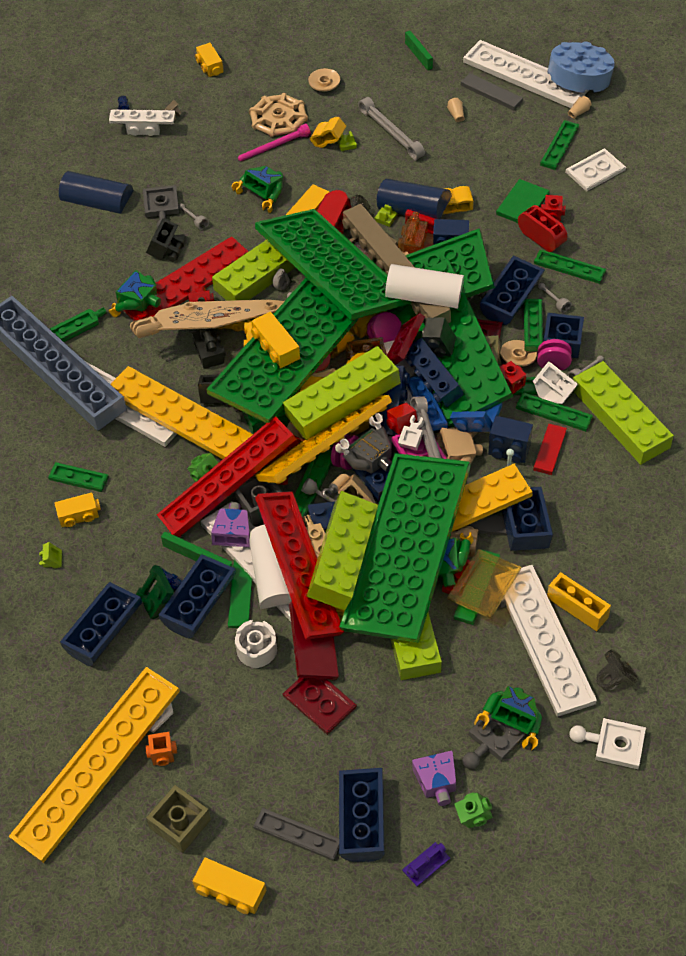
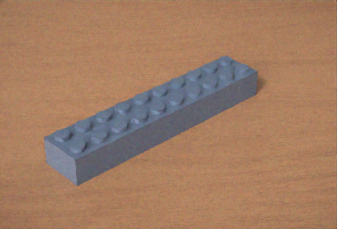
[0,296,127,431]

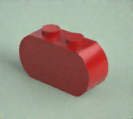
[317,190,354,233]
[518,205,568,252]

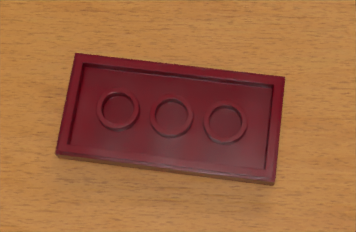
[289,601,339,680]

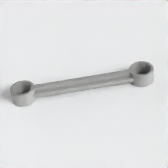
[358,97,425,161]
[410,396,441,458]

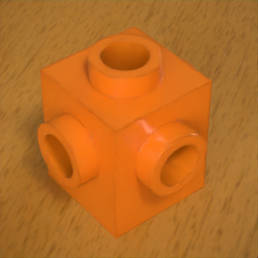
[146,732,177,766]

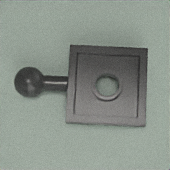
[143,185,179,228]
[463,715,527,769]

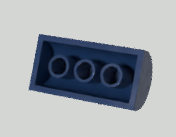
[59,171,134,214]
[377,179,452,219]
[480,256,545,325]
[159,554,236,638]
[60,582,142,666]
[339,768,385,862]

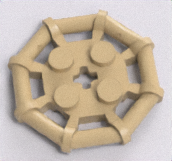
[249,93,308,138]

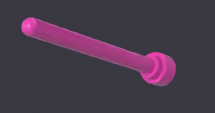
[238,123,311,161]

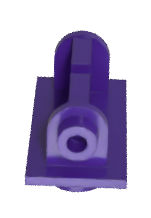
[402,842,450,886]

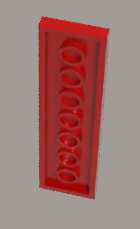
[124,236,249,321]
[157,416,296,537]
[255,492,344,640]

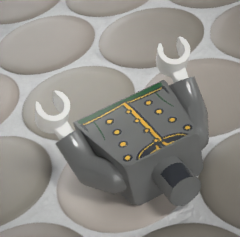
[335,413,392,473]

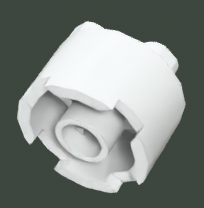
[235,620,277,668]

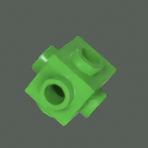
[187,453,218,482]
[454,793,493,828]

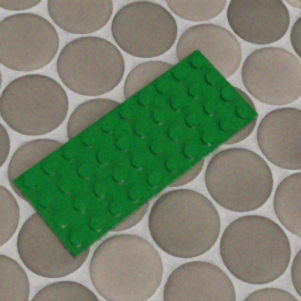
[255,209,412,320]
[392,258,514,429]
[207,278,359,423]
[339,453,471,643]

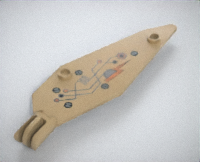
[130,300,284,338]

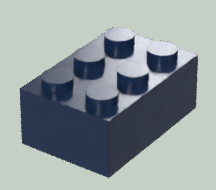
[502,487,553,551]

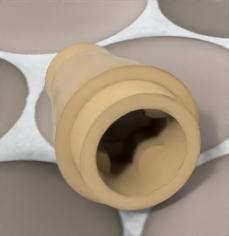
[568,96,592,119]
[447,98,465,122]

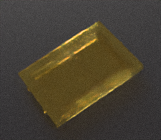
[448,549,521,619]

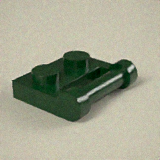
[136,565,174,619]

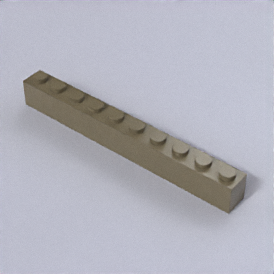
[342,204,451,325]

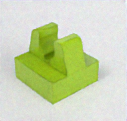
[337,131,357,151]
[374,204,397,227]
[39,542,62,568]

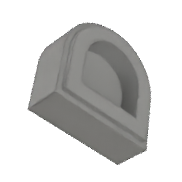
[273,269,291,290]

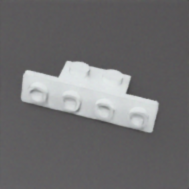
[109,110,175,136]

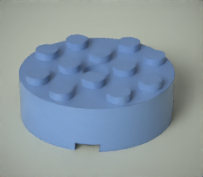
[547,42,615,93]

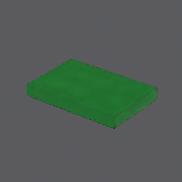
[496,179,550,223]

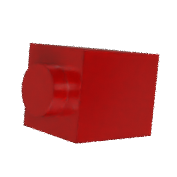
[386,403,418,434]

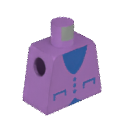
[211,502,250,547]
[412,751,456,806]

